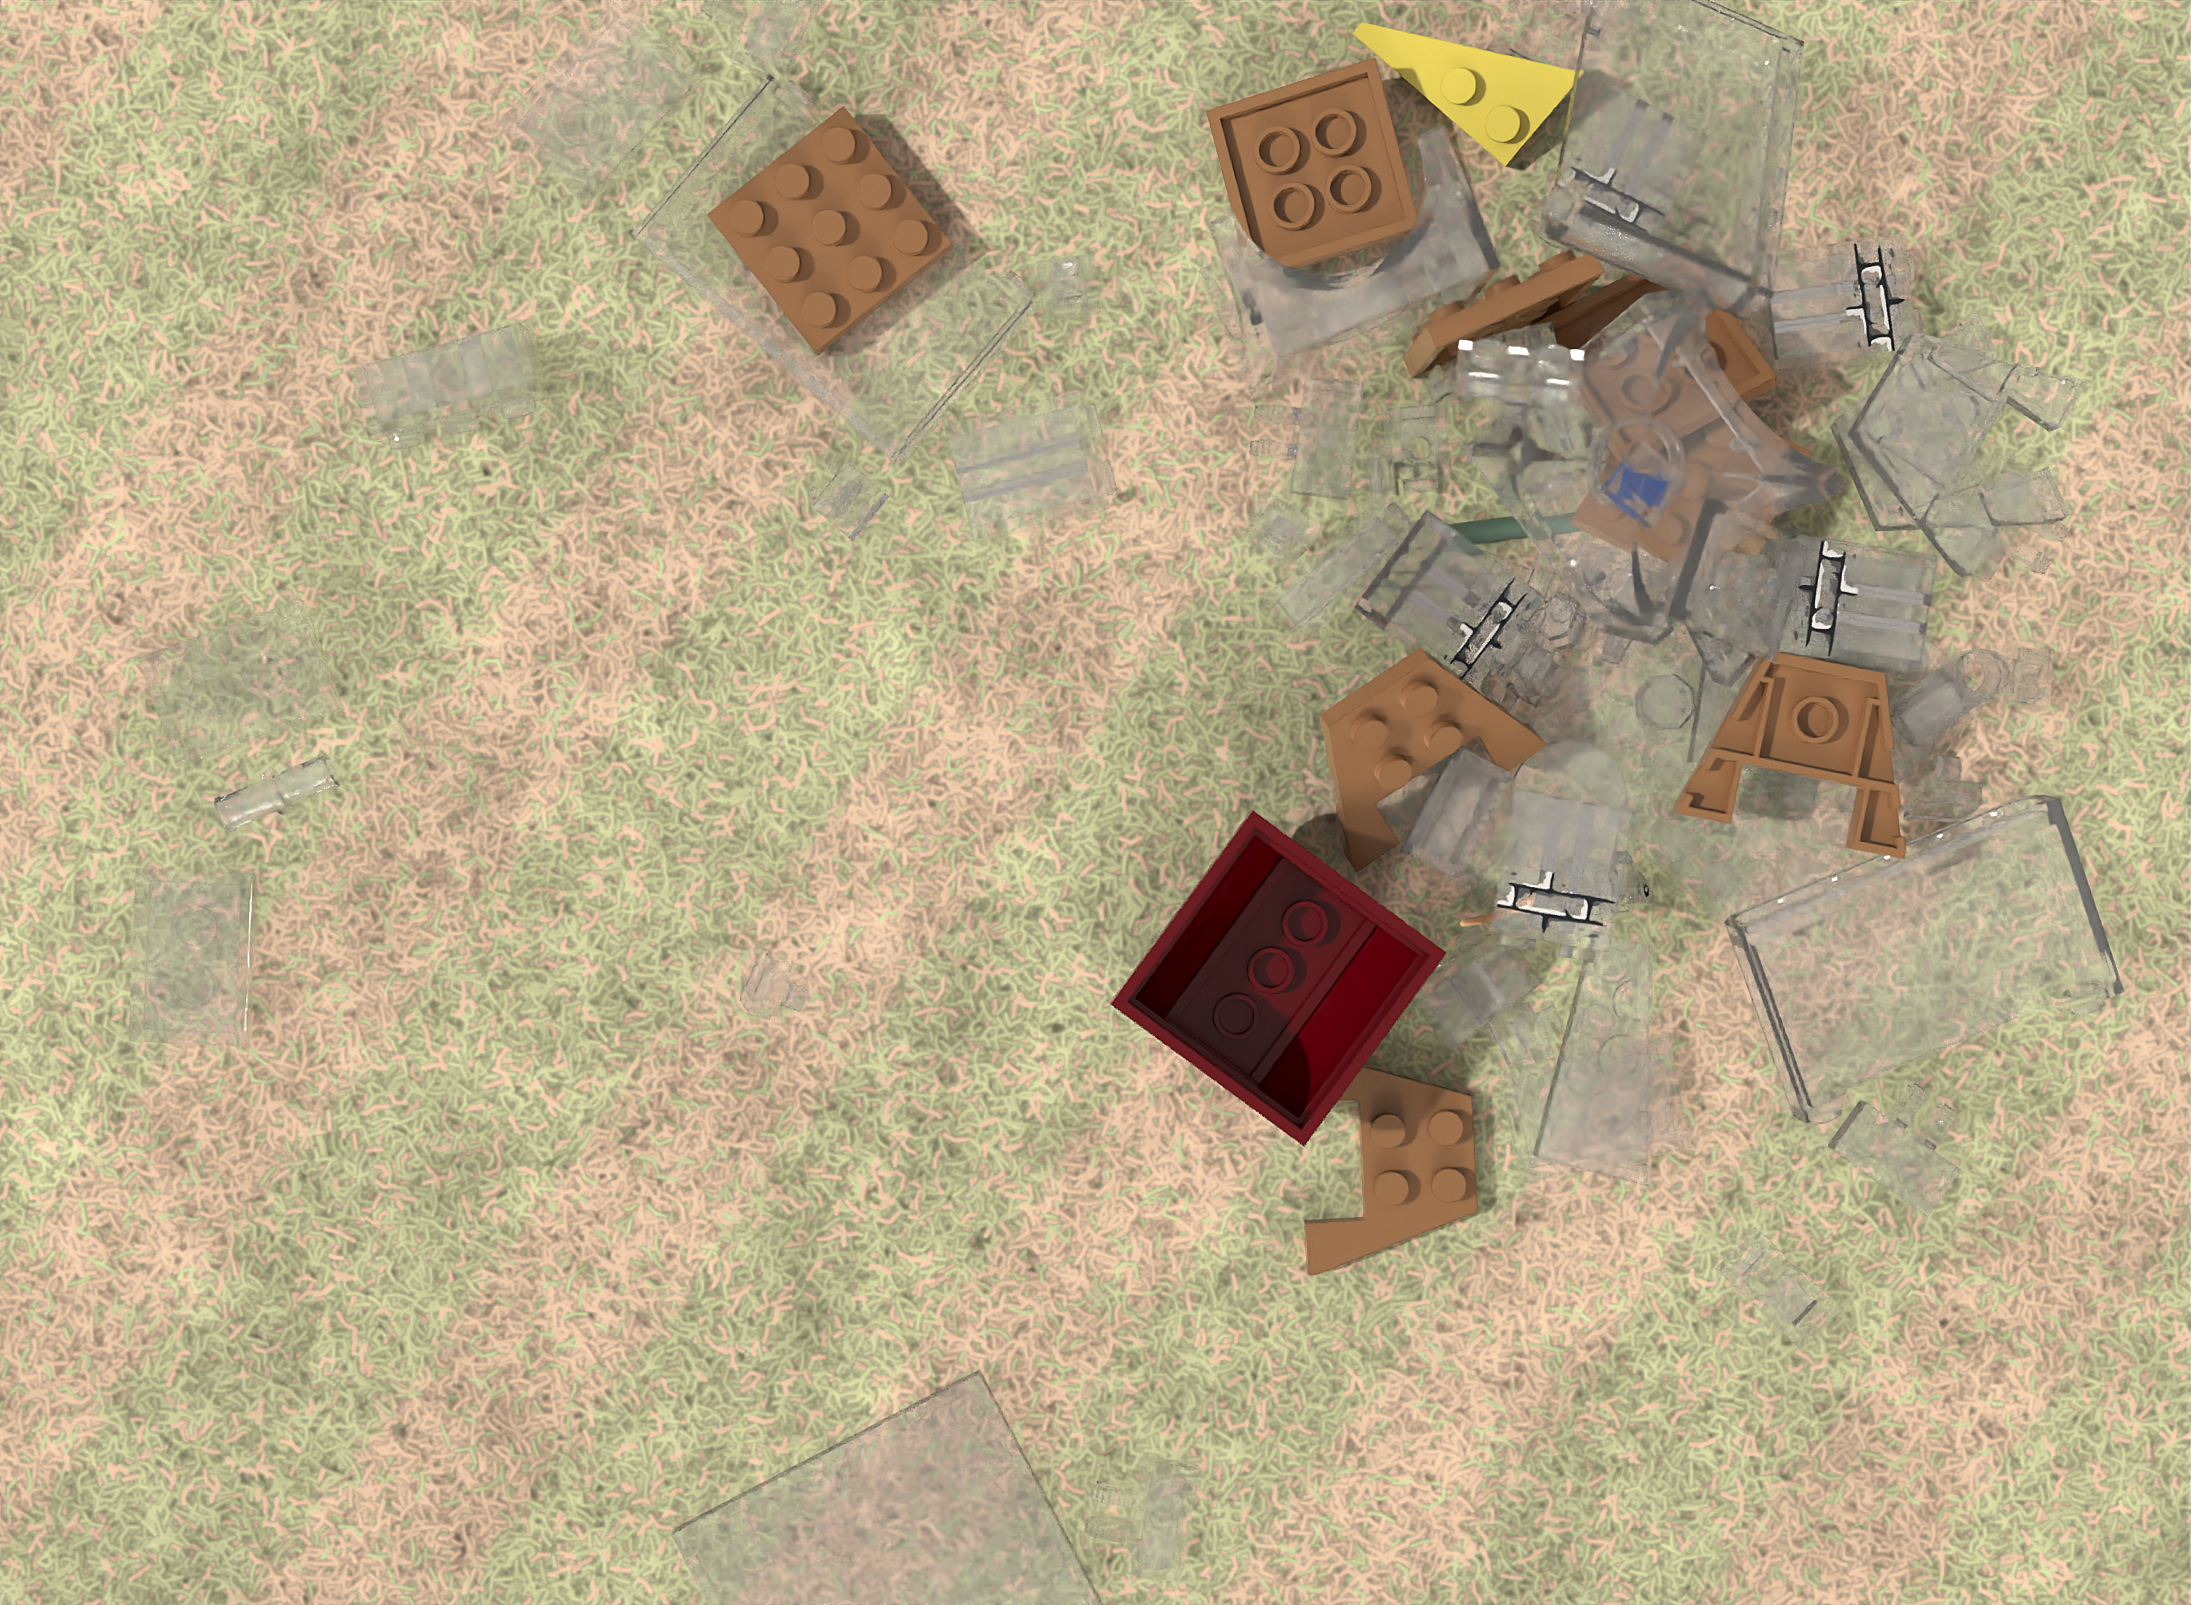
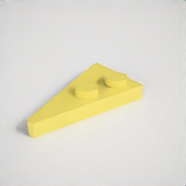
[1352,22,1581,167]

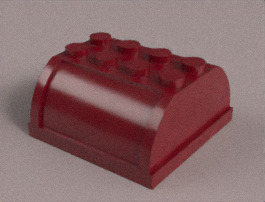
[1110,810,1447,1146]

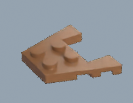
[1320,647,1547,872]
[1672,650,1906,859]
[1304,1066,1478,1275]

